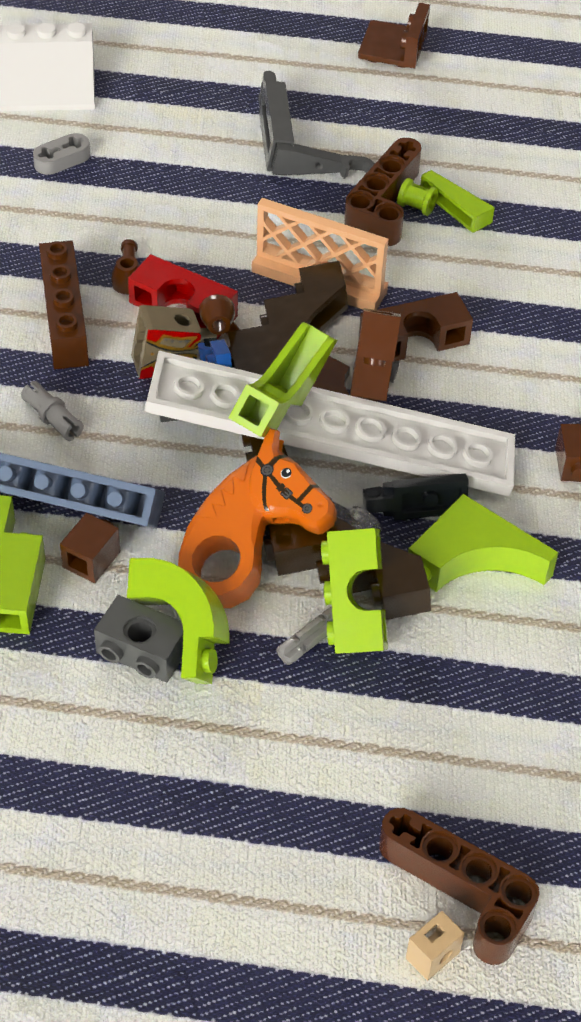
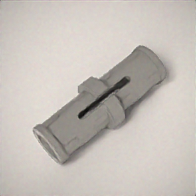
[21,381,84,441]

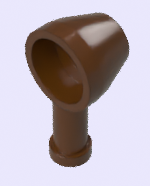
[111,239,140,295]
[199,294,241,336]

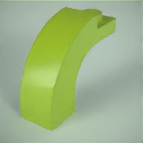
[127,558,230,684]

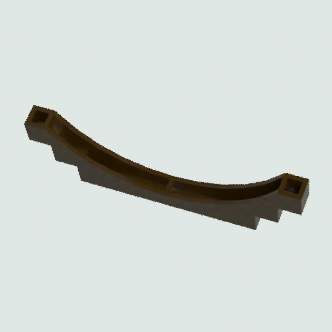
[228,261,431,620]

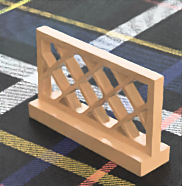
[252,198,389,310]

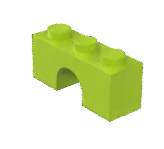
[321,528,388,654]

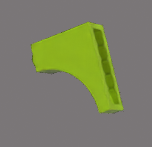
[408,494,558,592]

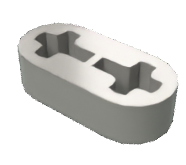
[33,133,90,175]

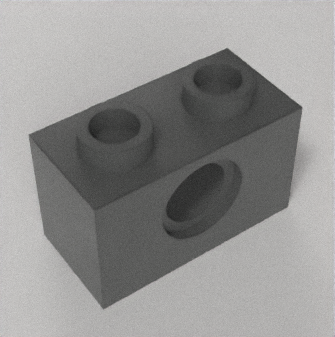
[94,595,183,683]

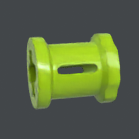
[397,178,439,216]

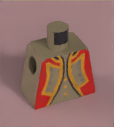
[131,305,217,379]

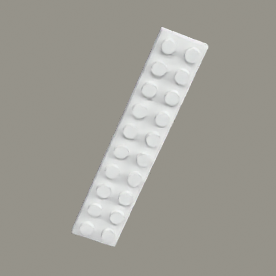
[144,351,515,496]

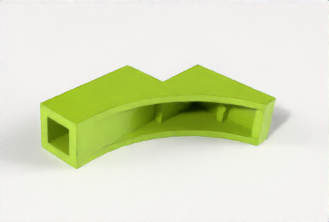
[0,495,46,635]

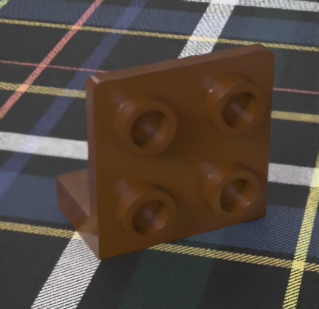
[358,3,430,69]

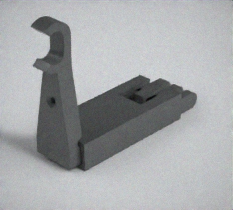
[258,71,375,179]

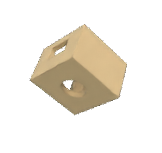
[406,911,464,981]

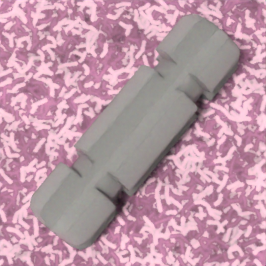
[276,606,333,665]

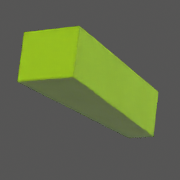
[420,170,495,233]

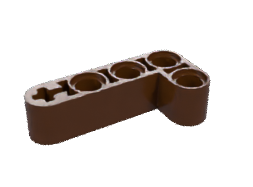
[344,138,422,246]
[379,808,540,965]

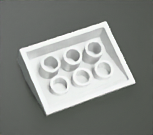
[0,22,95,112]

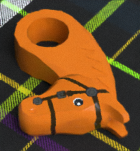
[178,428,337,608]

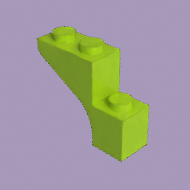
[228,322,338,437]

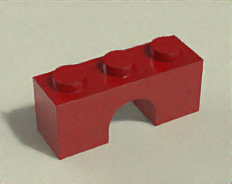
[128,254,238,340]

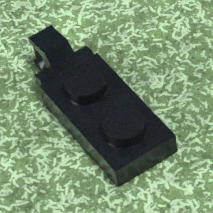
[363,473,469,521]

